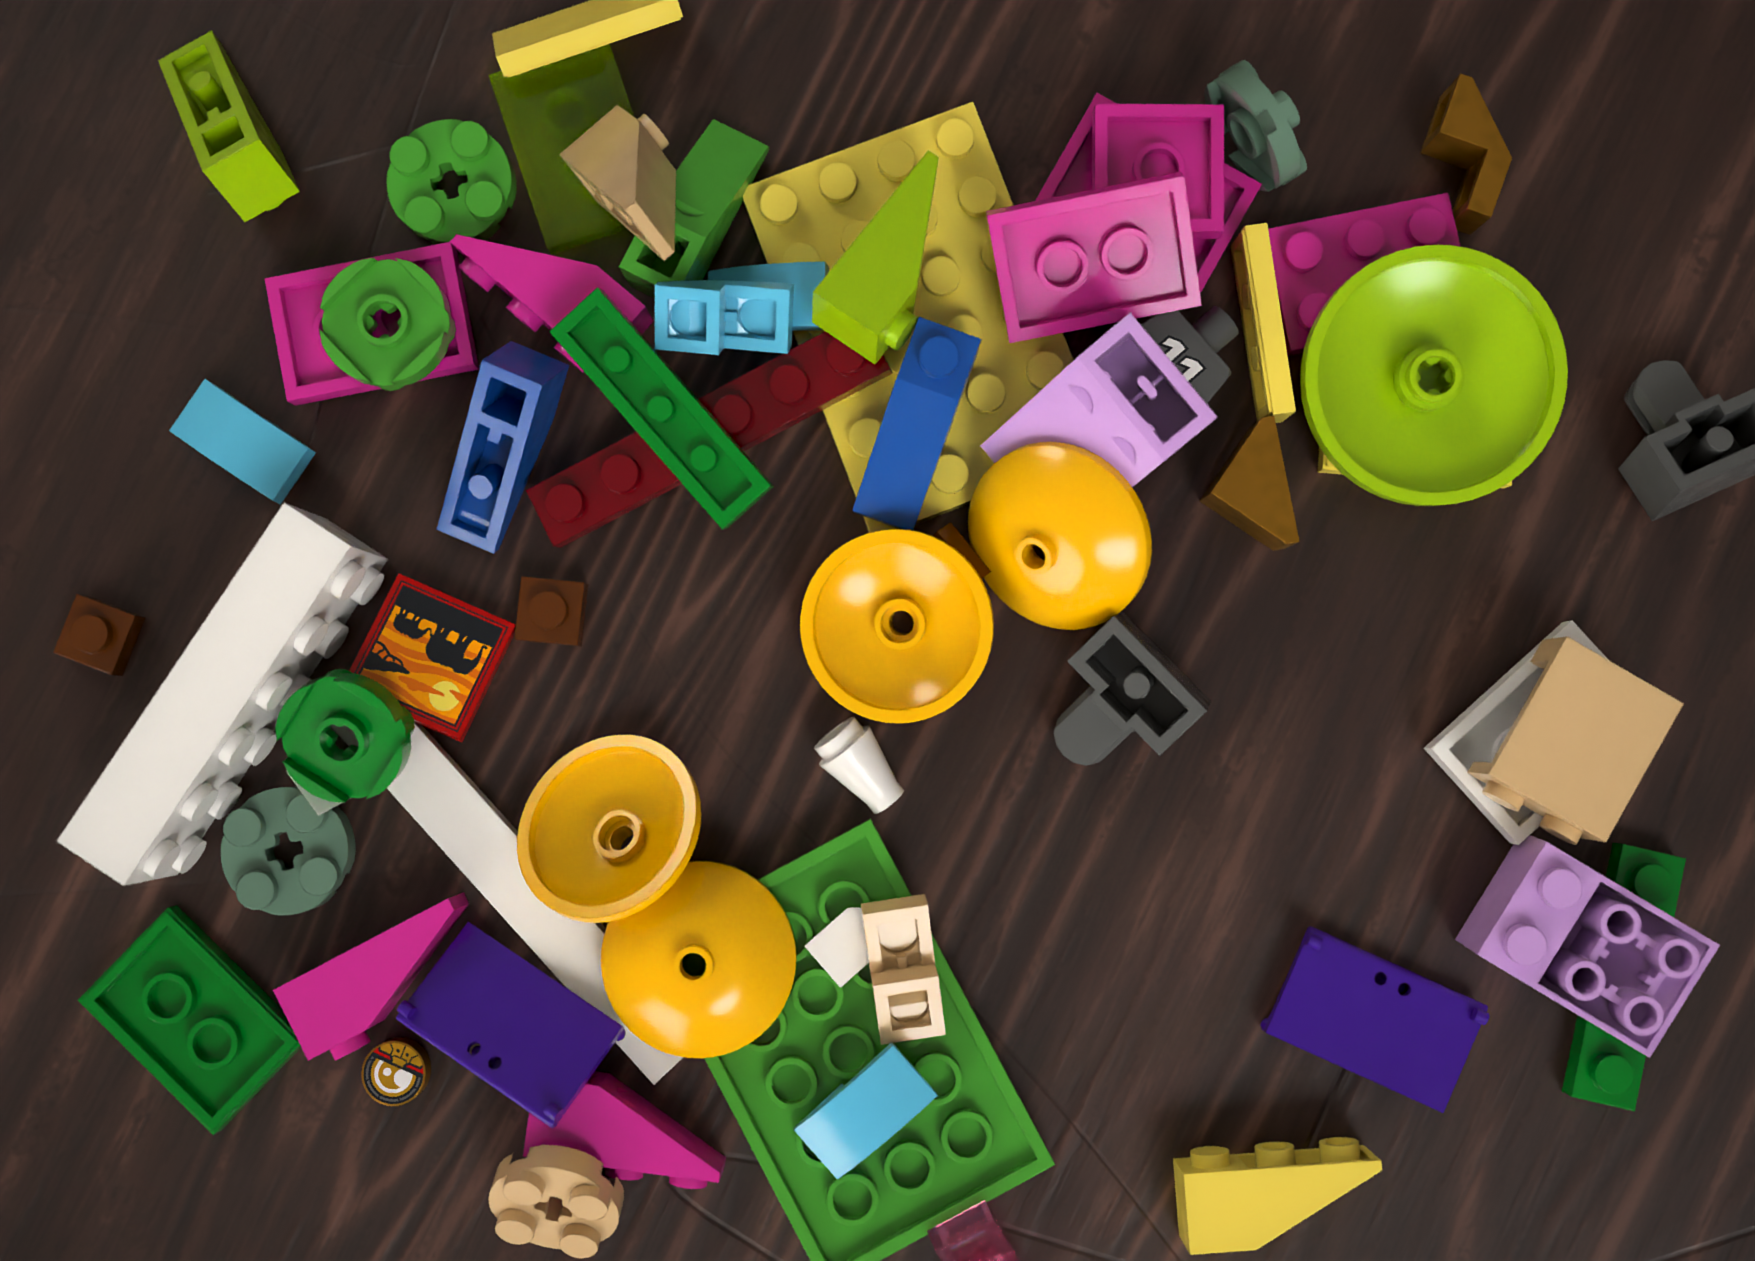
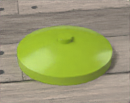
[1300,245,1568,506]

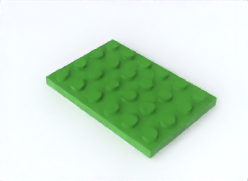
[682,818,1055,1261]

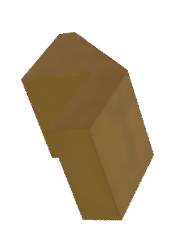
[1420,73,1512,235]

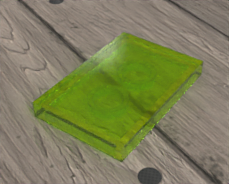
[489,44,635,255]

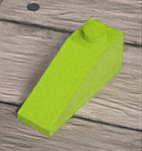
[158,30,300,222]
[812,150,939,364]

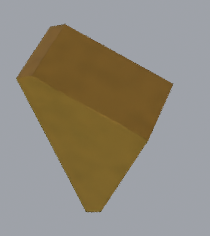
[1200,416,1300,551]

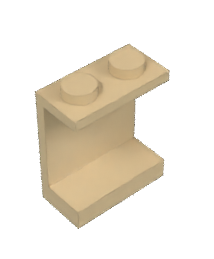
[1467,636,1684,845]

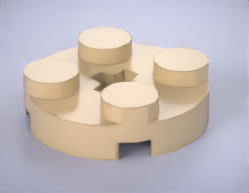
[489,1145,624,1258]

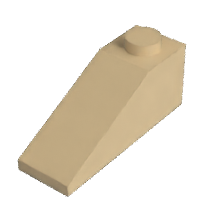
[559,105,676,260]

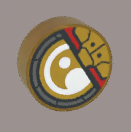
[361,1037,431,1106]

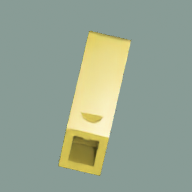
[1173,1137,1382,1255]

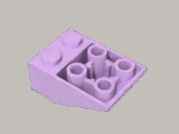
[980,312,1217,487]
[1455,835,1720,1058]

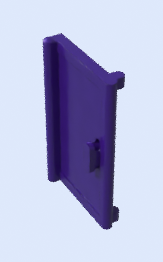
[396,922,626,1129]
[1260,926,1490,1113]

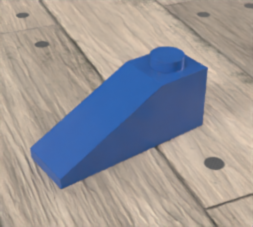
[852,317,981,530]
[437,341,569,554]

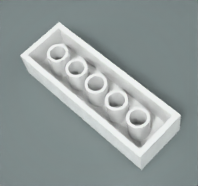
[57,503,388,886]

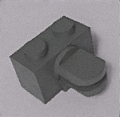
[1618,360,1755,521]
[1054,611,1211,766]

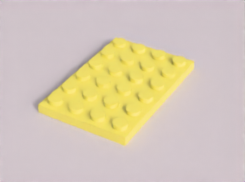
[742,102,1074,533]

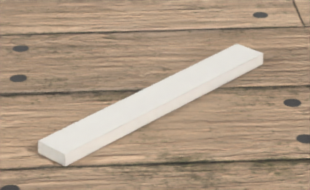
[331,722,684,1085]

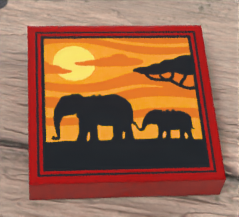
[349,573,516,742]

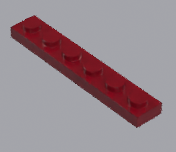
[526,331,893,548]

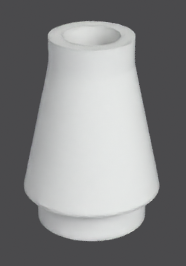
[814,717,904,814]

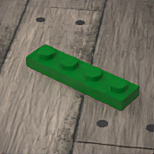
[549,287,774,529]
[1562,842,1686,1111]

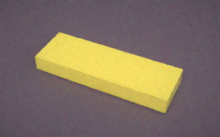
[492,0,683,78]
[1231,223,1296,423]

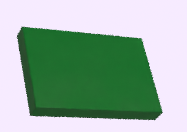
[78,905,301,1135]

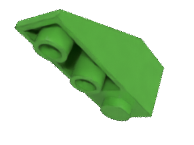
[619,119,769,299]

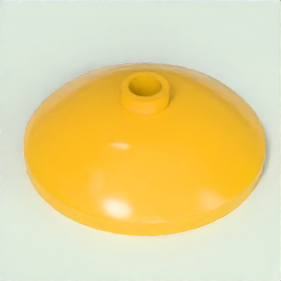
[968,442,1152,630]
[800,529,994,723]
[517,735,701,923]
[601,860,797,1058]

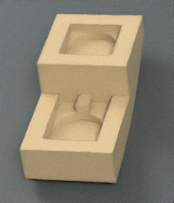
[861,894,946,1045]

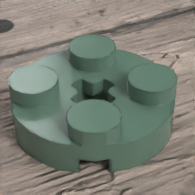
[1204,60,1307,192]
[221,786,356,915]

